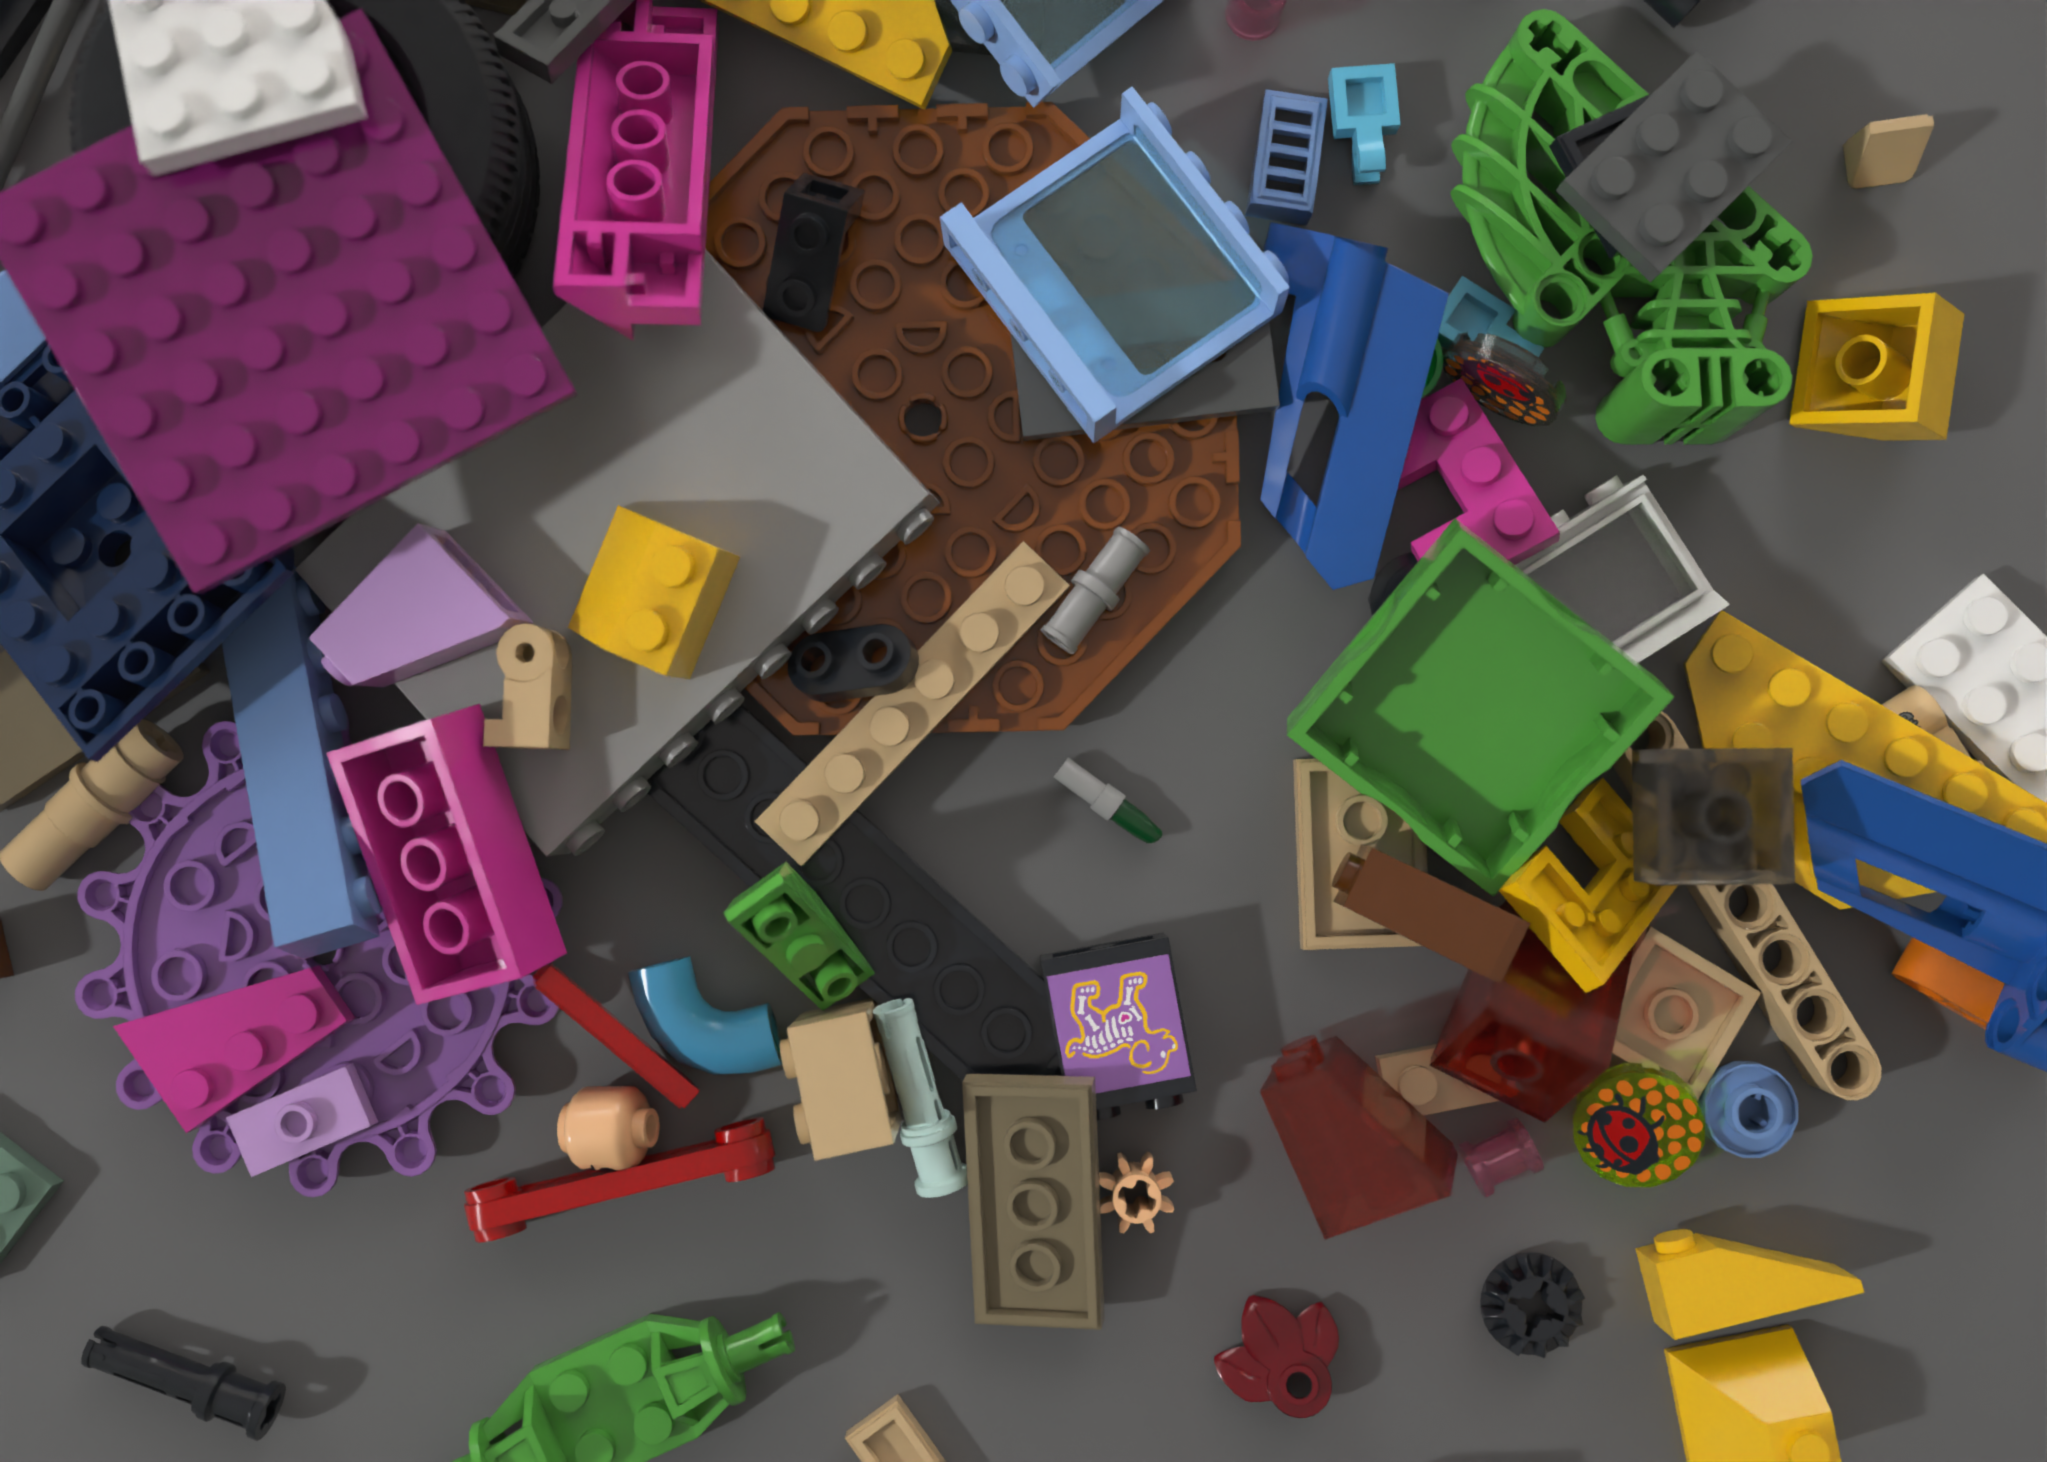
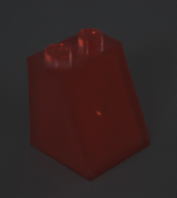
[1429,900,1635,1123]
[1260,1035,1458,1240]

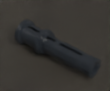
[81,1326,286,1441]

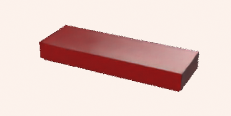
[532,962,700,1109]

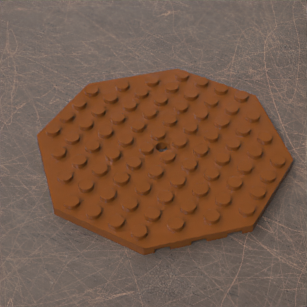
[705,102,1241,736]

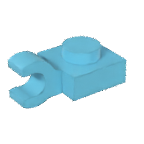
[1328,63,1401,185]
[1437,276,1544,382]

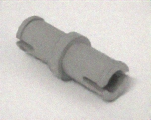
[1040,526,1150,654]

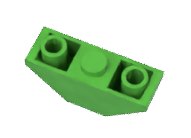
[724,862,875,1011]

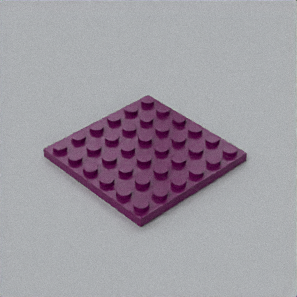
[0,9,578,594]

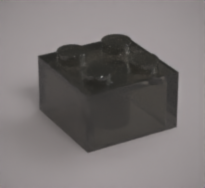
[1632,748,1795,885]

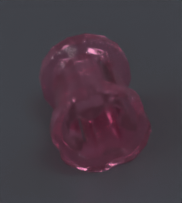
[1458,1117,1544,1198]

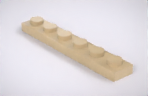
[754,541,1070,866]

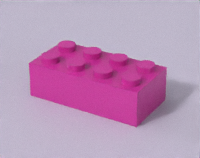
[326,703,567,1005]

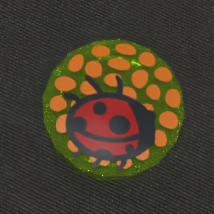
[1572,1063,1706,1188]

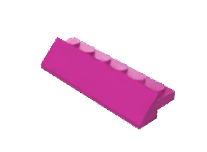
[553,0,719,341]

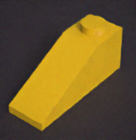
[1635,1229,1864,1340]

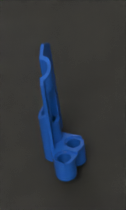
[1260,222,1449,590]
[1801,760,2047,1072]

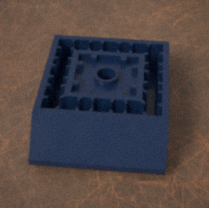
[0,344,294,762]

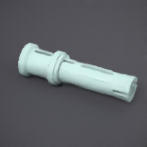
[873,998,968,1198]

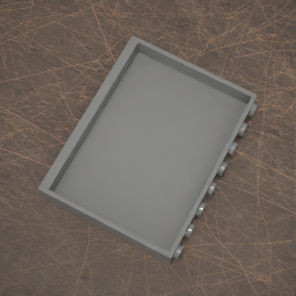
[295,249,940,856]

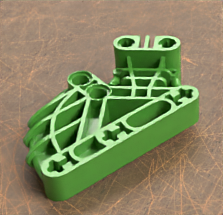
[1450,9,1813,445]

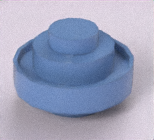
[1697,1061,1798,1158]

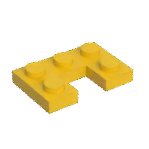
[1498,778,1686,993]

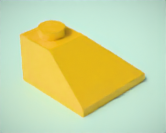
[1664,1324,1842,1462]

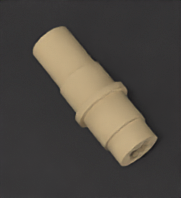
[0,719,184,891]

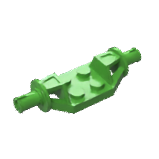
[451,1312,795,1462]

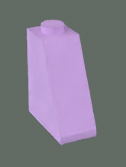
[309,523,534,688]

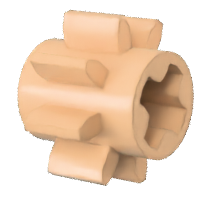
[1099,1152,1174,1234]

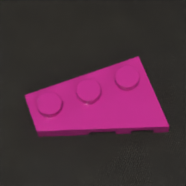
[113,965,355,1133]

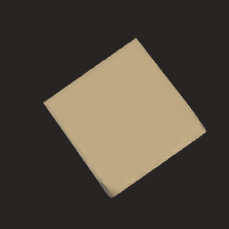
[1843,114,1934,189]

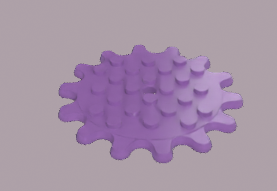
[75,714,563,1198]

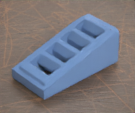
[1245,89,1328,225]

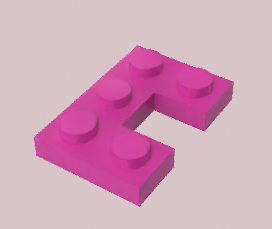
[1397,378,1560,565]

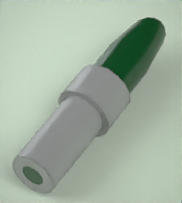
[1054,757,1163,843]

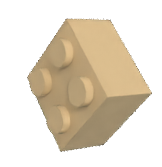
[780,998,902,1161]

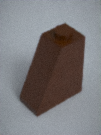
[1332,844,1530,984]

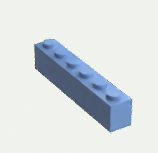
[222,566,382,959]

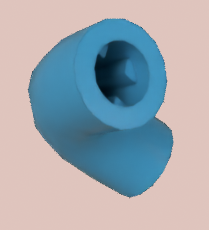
[628,956,783,1075]

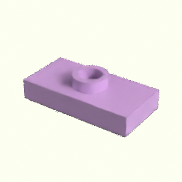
[226,1063,378,1177]

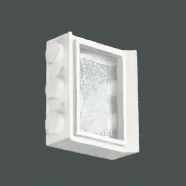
[1515,474,1730,663]

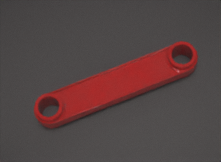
[464,1117,776,1243]

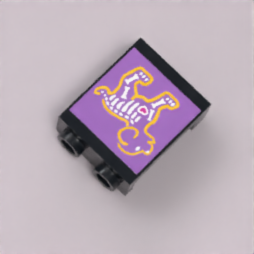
[1040,932,1197,1120]

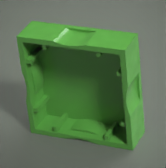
[1287,518,1674,897]

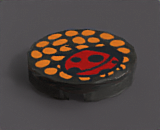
[1443,332,1567,426]

